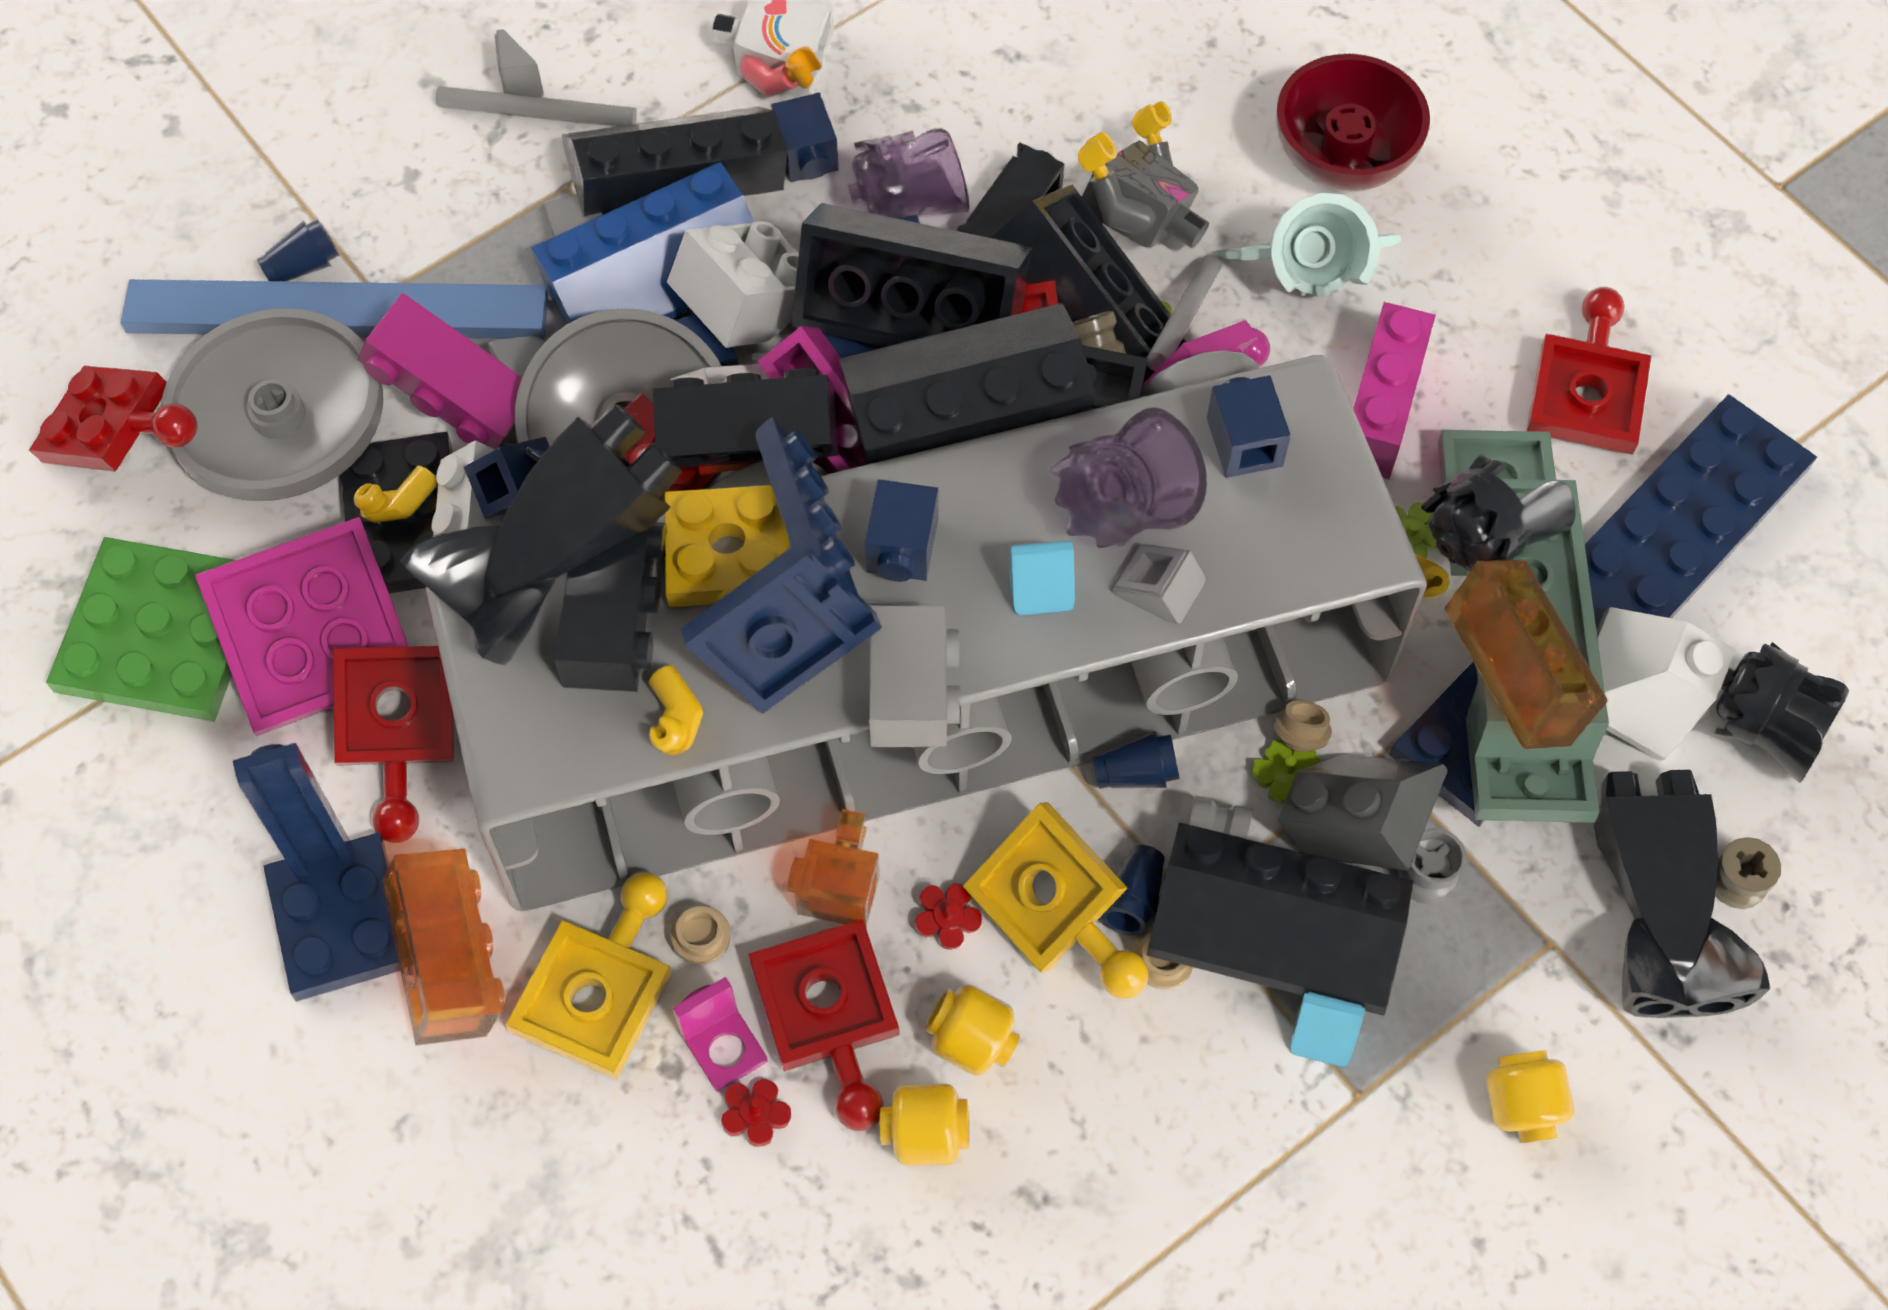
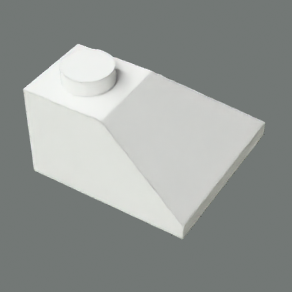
[1596,607,1736,761]

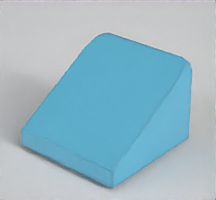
[1009,541,1075,616]
[1290,992,1365,1067]

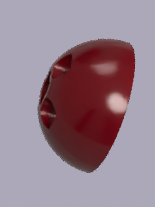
[1276,53,1430,191]

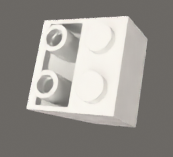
[667,221,799,348]

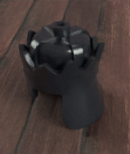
[1421,454,1576,580]
[1714,642,1849,783]

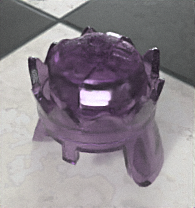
[848,128,970,218]
[1050,407,1207,548]

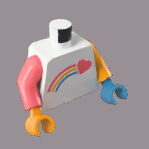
[712,0,834,98]

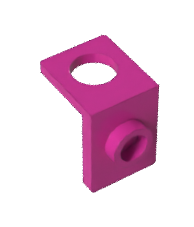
[673,977,768,1092]

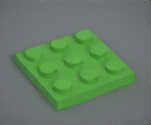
[46,537,236,722]

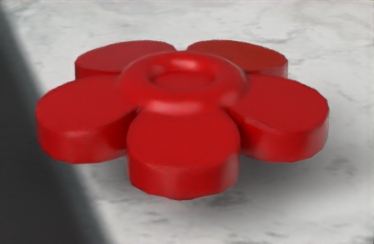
[914,883,982,950]
[721,1079,791,1147]

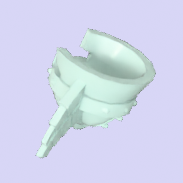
[1217,192,1401,297]

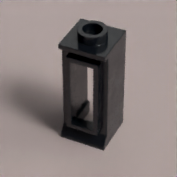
[957,142,1064,238]

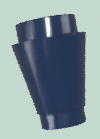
[257,219,340,281]
[1093,731,1180,789]
[1101,844,1165,936]

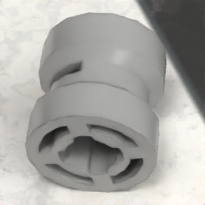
[1189,795,1253,839]
[1398,828,1467,905]

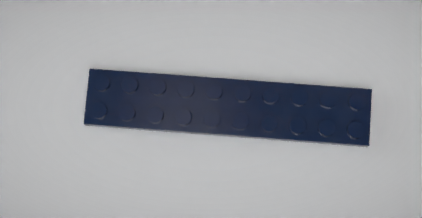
[1389,394,1817,827]

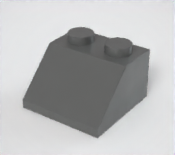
[1277,755,1448,870]

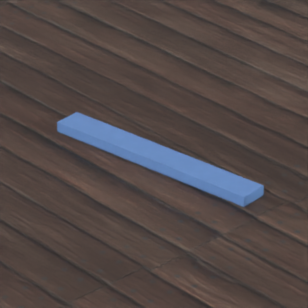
[121,279,549,339]

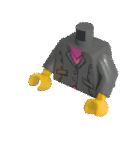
[1078,101,1209,248]

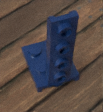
[680,417,882,714]
[232,743,413,1002]

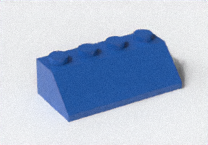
[531,162,754,324]

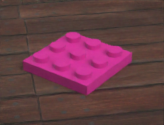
[195,517,409,736]

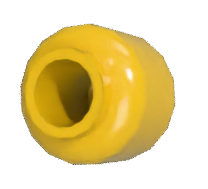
[925,984,1020,1075]
[1486,1050,1574,1143]
[880,1084,970,1166]

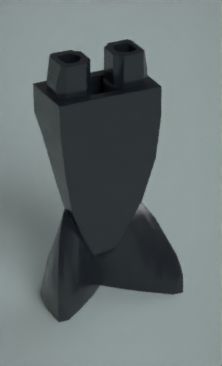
[400,404,682,665]
[1593,769,1771,1018]

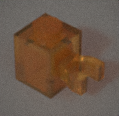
[787,809,880,928]

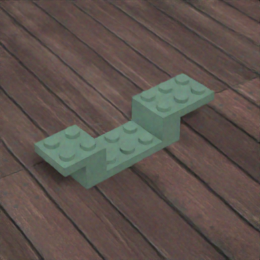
[1438,430,1609,823]

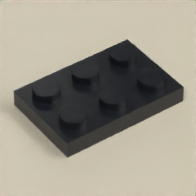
[341,432,452,593]

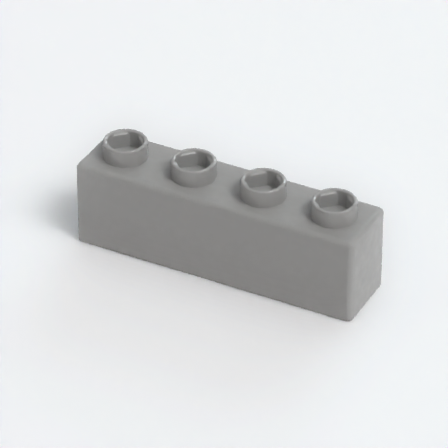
[426,350,1427,911]

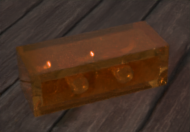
[1444,560,1609,750]
[383,848,505,1046]

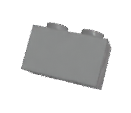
[869,606,960,747]

